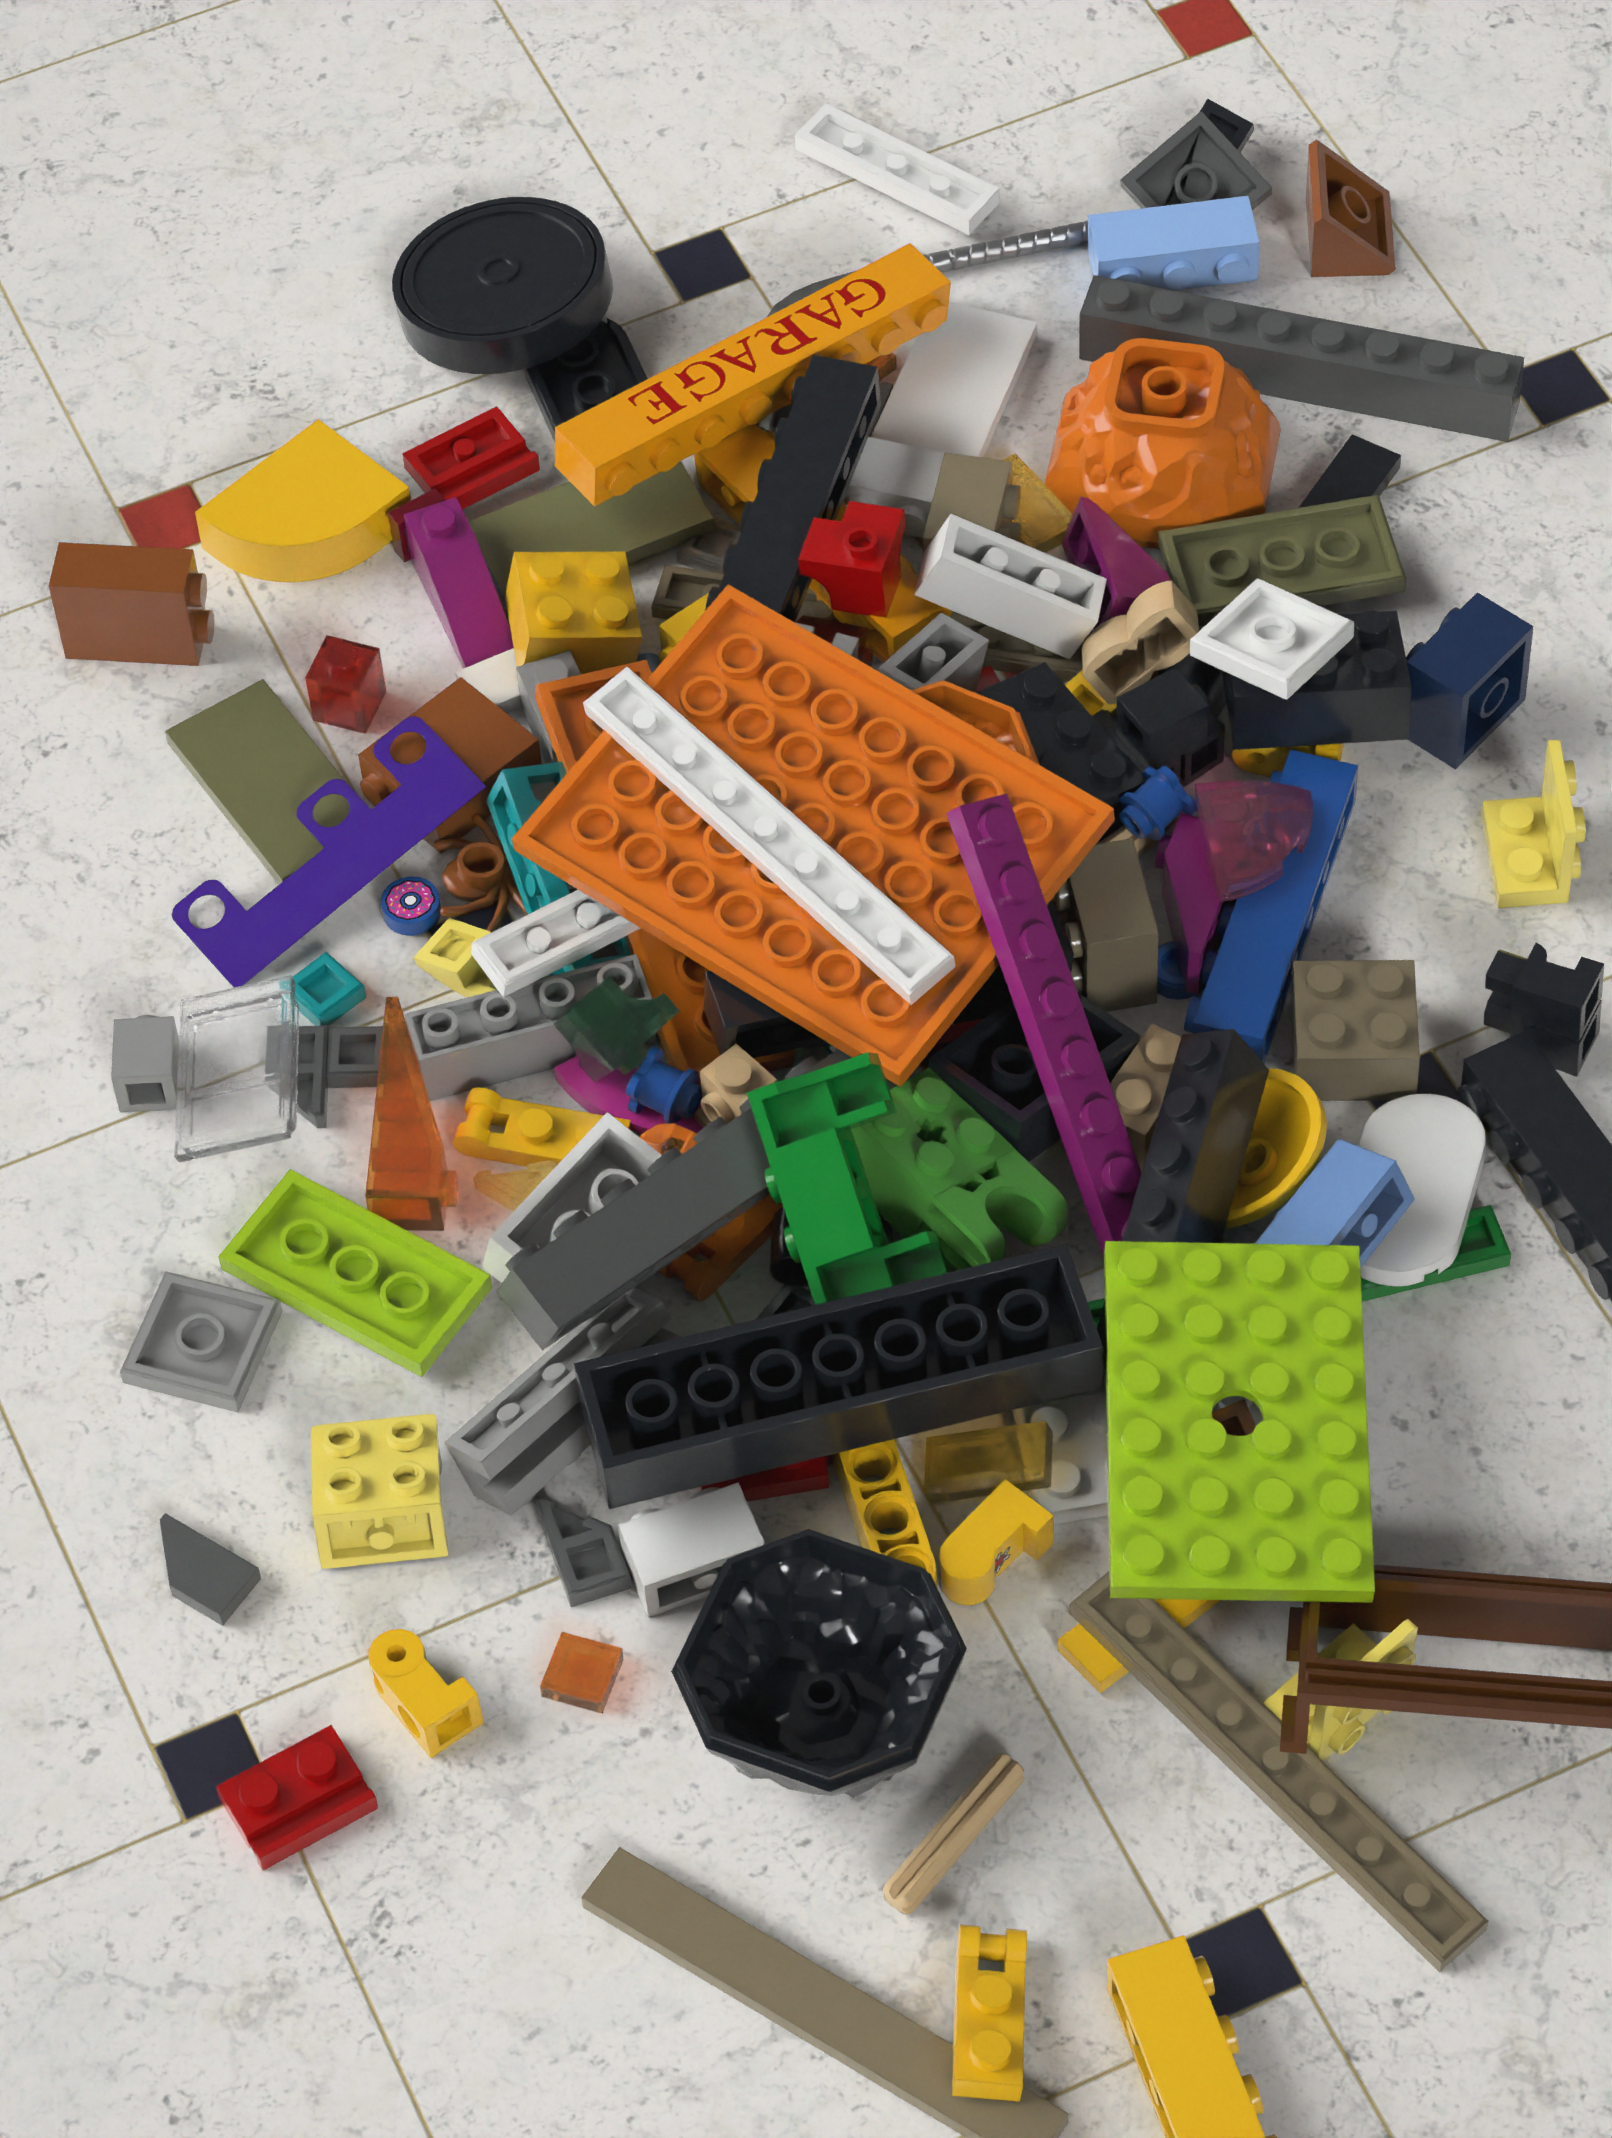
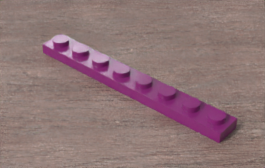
[946,794,1142,1258]

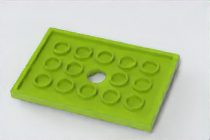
[1104,1241,1375,1603]

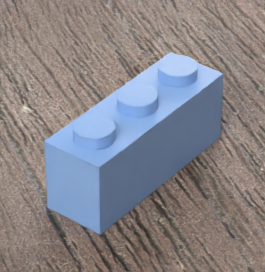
[1088,196,1260,290]

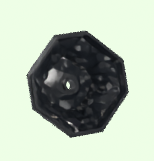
[671,1529,967,1798]

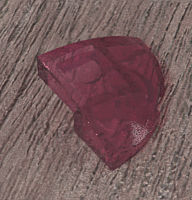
[1195,780,1313,902]

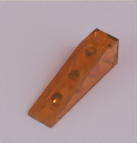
[365,997,458,1231]

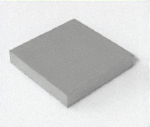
[120,1271,283,1413]

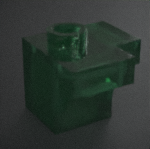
[553,976,680,1083]

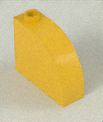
[195,419,411,582]

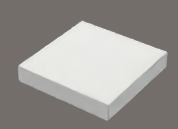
[1190,578,1354,700]

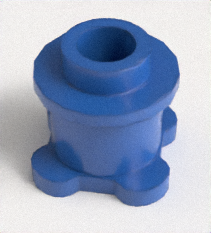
[1119,766,1198,841]
[626,1045,702,1124]

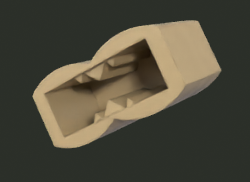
[1082,580,1199,705]

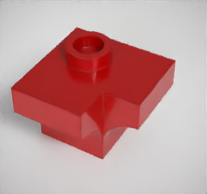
[798,501,906,618]

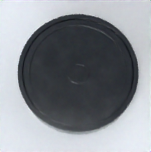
[392,197,613,374]

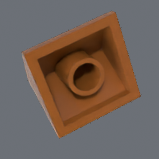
[1306,139,1396,277]

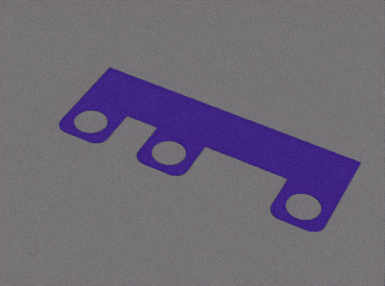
[172,716,486,991]

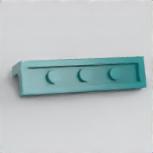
[486,761,630,976]

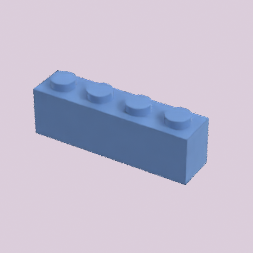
[1255,1139,1415,1269]

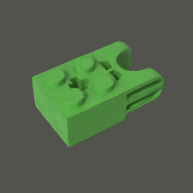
[851,1068,1068,1272]

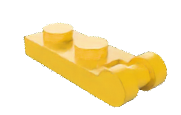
[452,1087,632,1171]
[952,1924,1027,2102]

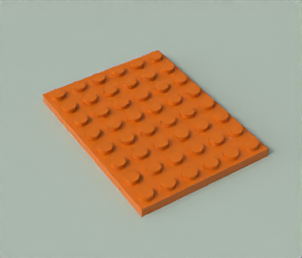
[512,584,1115,1087]

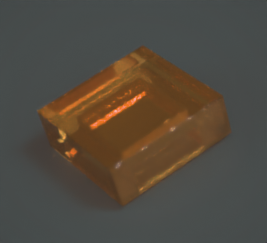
[540,1632,624,1714]

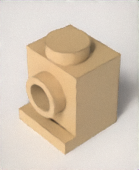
[694,1044,777,1128]

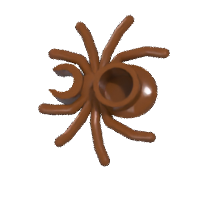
[433,814,527,932]

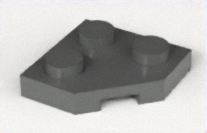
[1120,111,1272,211]

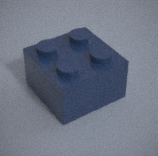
[1406,592,1534,770]

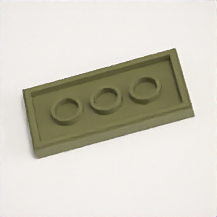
[468,461,715,604]
[1158,495,1406,626]
[165,679,349,884]

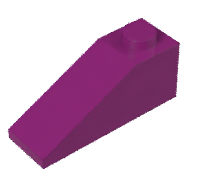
[403,497,514,669]
[1061,497,1171,629]
[1155,813,1249,994]

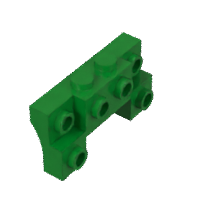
[746,1052,949,1305]

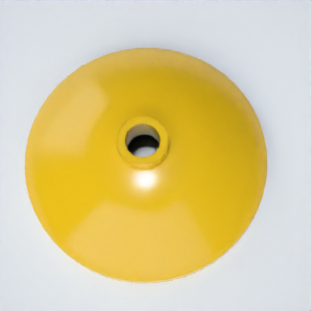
[1225,1068,1327,1228]

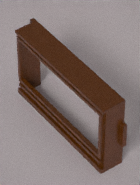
[1280,1564,1612,1754]

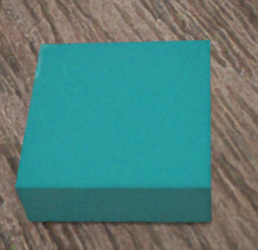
[281,952,367,1026]

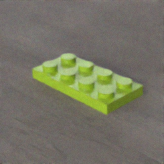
[218,1169,493,1377]

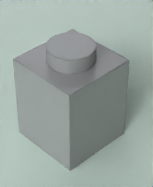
[111,1015,182,1112]

